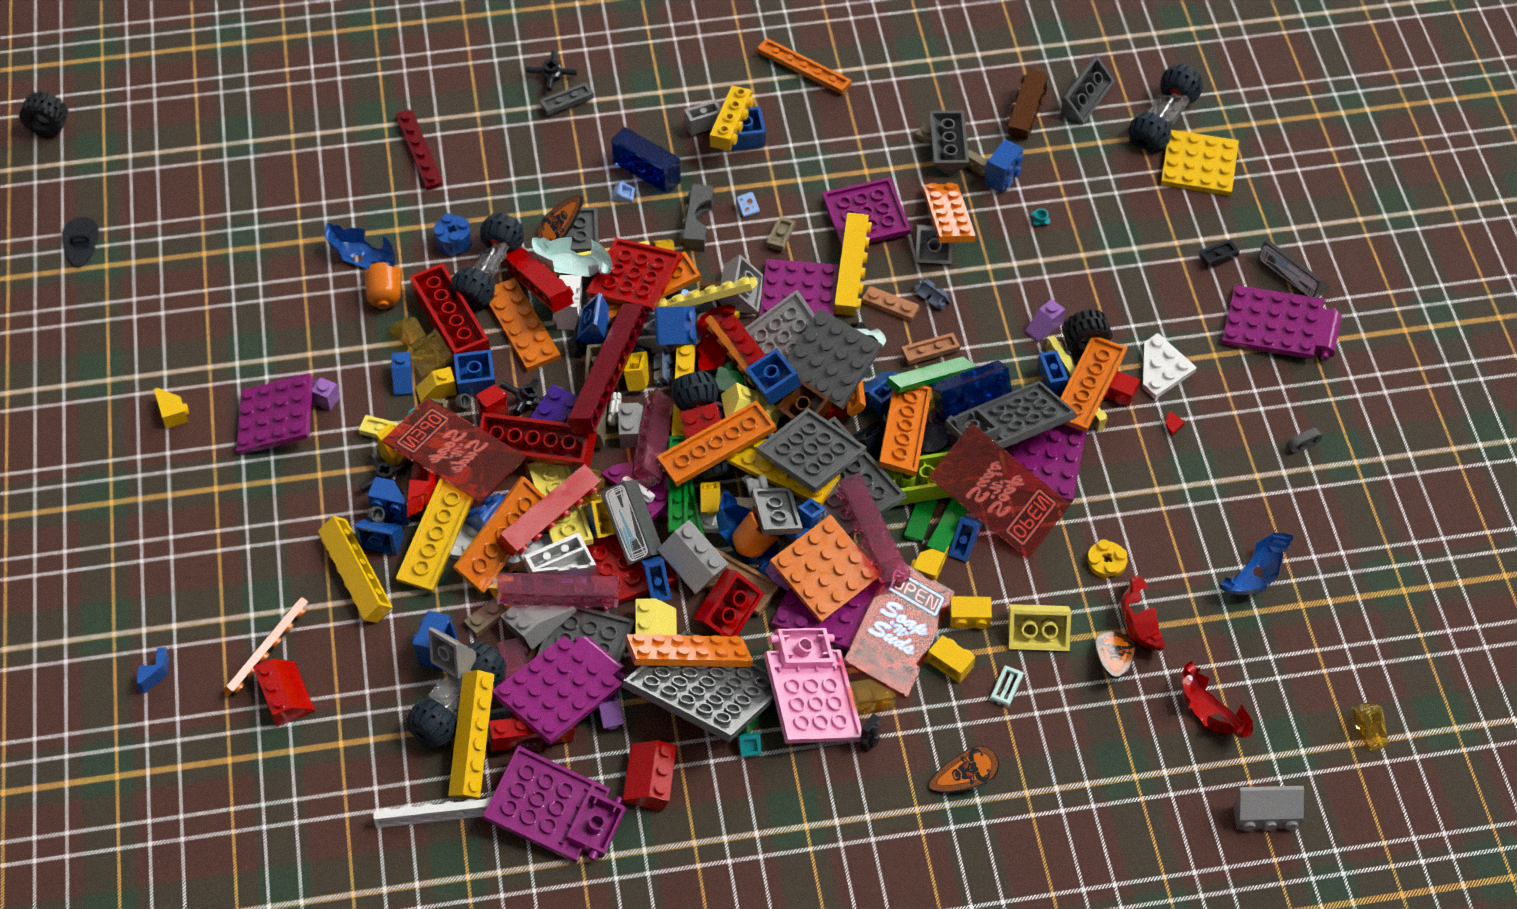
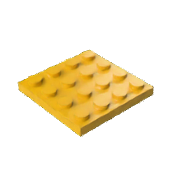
[1161,130,1239,196]

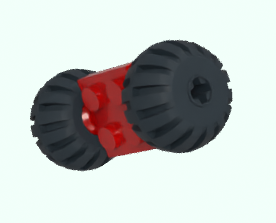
[671,371,735,482]

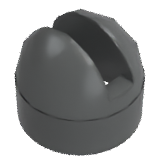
[454,393,471,409]
[367,506,385,522]

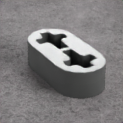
[1287,428,1322,453]

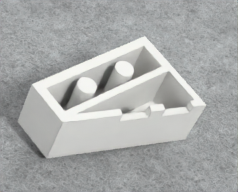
[553,275,583,330]
[524,532,596,582]

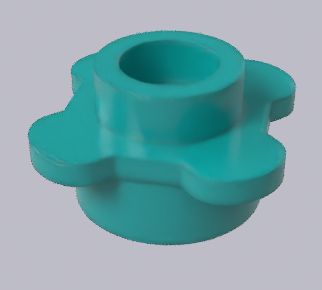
[1031,209,1051,226]

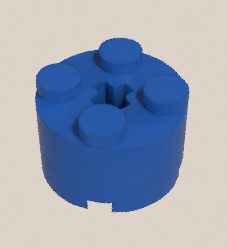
[434,213,472,257]

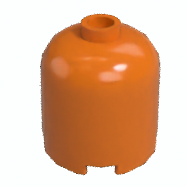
[365,262,402,309]
[732,508,780,558]

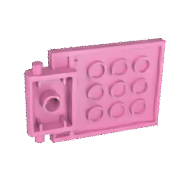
[763,628,862,744]

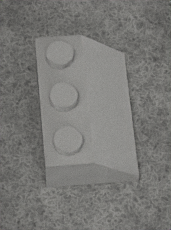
[717,254,764,314]
[657,520,728,595]
[1233,786,1304,831]

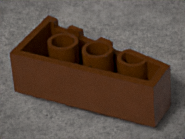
[1005,68,1048,139]

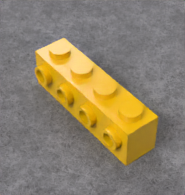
[710,85,754,151]

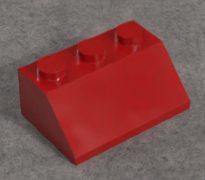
[693,568,765,637]
[253,659,315,727]
[622,740,677,811]

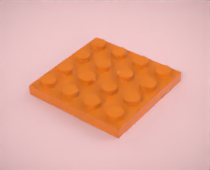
[769,514,881,623]

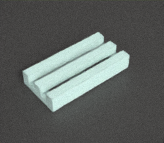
[990,665,1024,708]

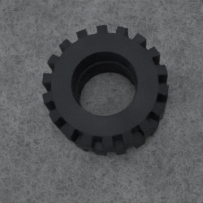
[19,91,69,137]
[1062,309,1113,356]

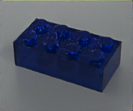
[611,126,681,194]
[931,360,1012,424]

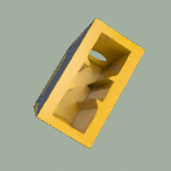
[583,499,616,538]

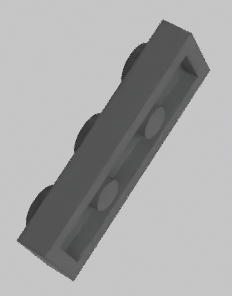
[540,82,594,116]

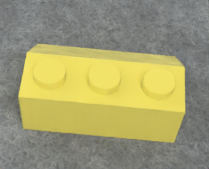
[721,383,781,435]
[636,598,677,635]
[1008,604,1071,651]

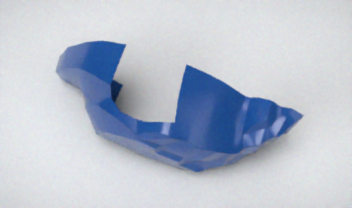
[325,223,395,269]
[716,490,776,577]
[1219,533,1293,595]

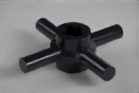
[526,50,577,92]
[500,379,541,416]
[359,453,413,495]

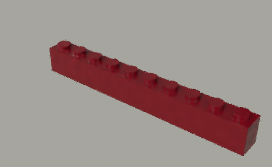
[567,303,647,434]

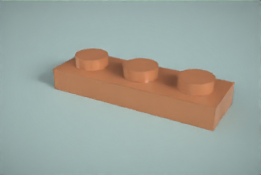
[862,286,920,322]
[901,333,960,365]

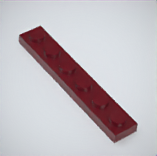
[395,109,443,191]

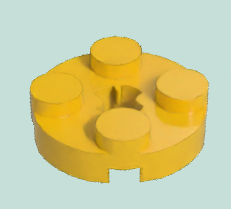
[1087,539,1127,578]

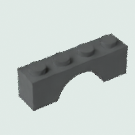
[680,184,714,252]

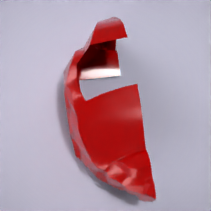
[695,305,735,371]
[407,450,437,517]
[1119,575,1165,651]
[1182,661,1254,738]

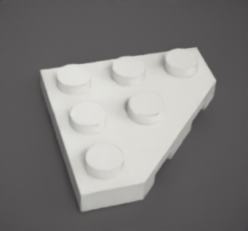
[1142,333,1197,399]

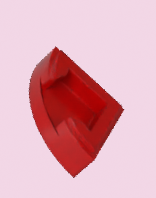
[1166,411,1185,436]

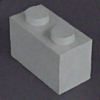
[684,100,721,135]

